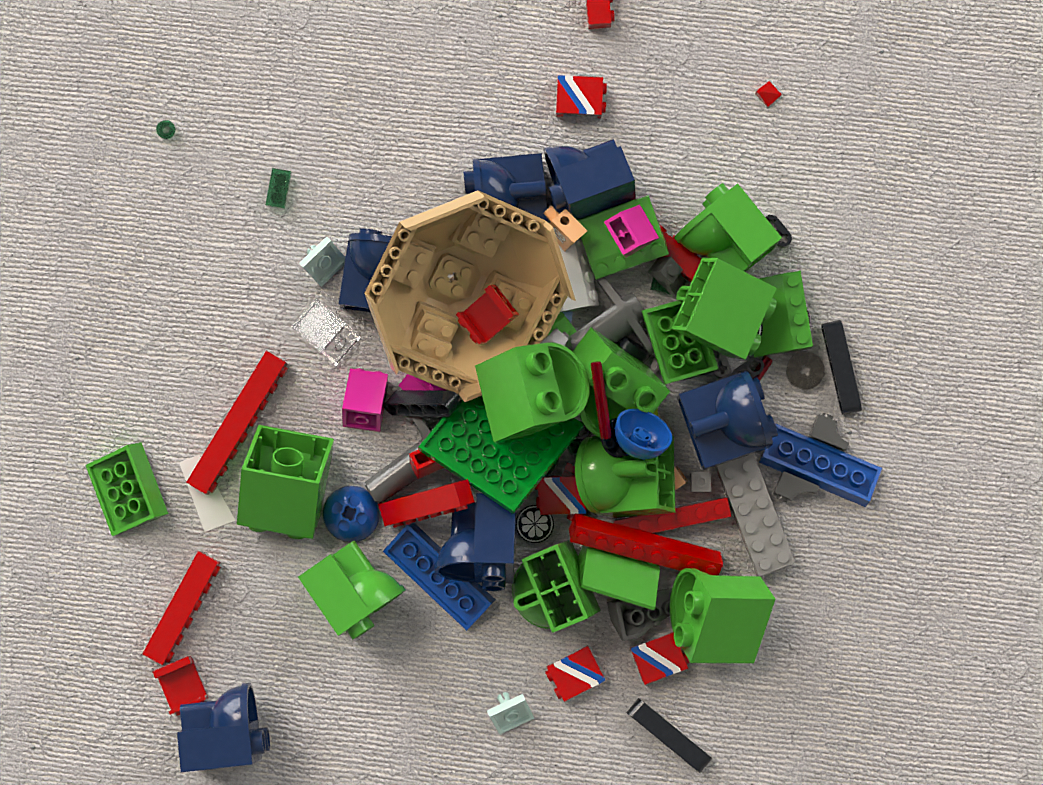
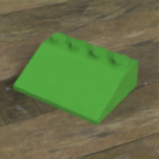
[577,195,669,279]
[753,271,813,357]
[642,301,718,385]
[85,442,168,536]
[578,545,660,610]

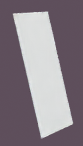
[179,455,235,532]

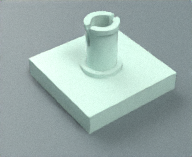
[299,237,346,287]
[487,692,534,735]

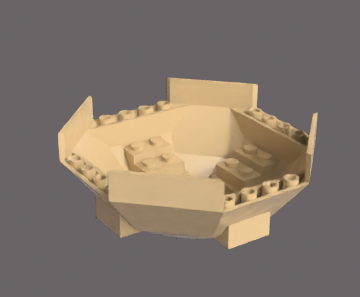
[364,191,576,402]

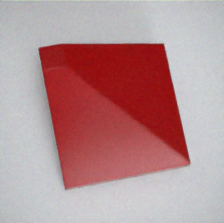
[755,81,782,107]

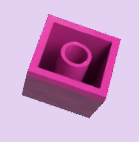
[342,368,388,432]

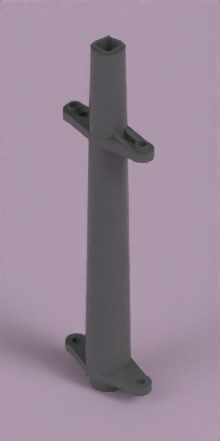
[364,277,654,504]

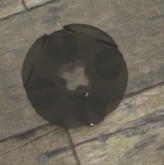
[786,351,825,390]

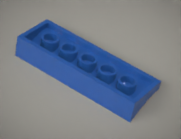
[759,423,882,507]
[383,523,496,631]

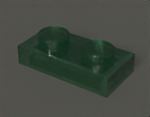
[265,168,292,209]

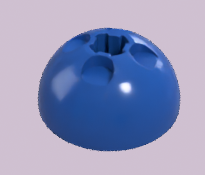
[615,409,672,459]
[323,485,380,543]

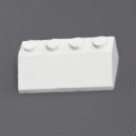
[558,238,599,312]

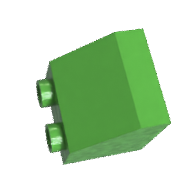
[237,425,334,539]

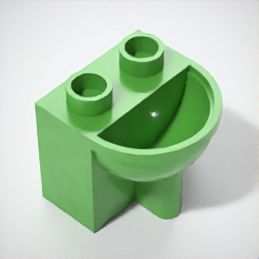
[674,183,782,272]
[671,258,776,360]
[572,327,670,437]
[475,343,589,442]
[575,435,675,518]
[298,540,406,640]
[512,540,601,633]
[670,568,776,663]

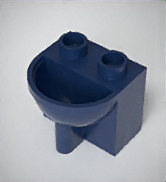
[543,139,636,220]
[463,153,548,222]
[339,229,392,313]
[677,371,778,471]
[435,493,516,592]
[177,682,270,772]

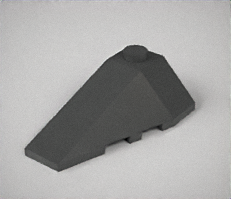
[607,588,672,641]

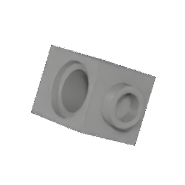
[690,472,711,493]

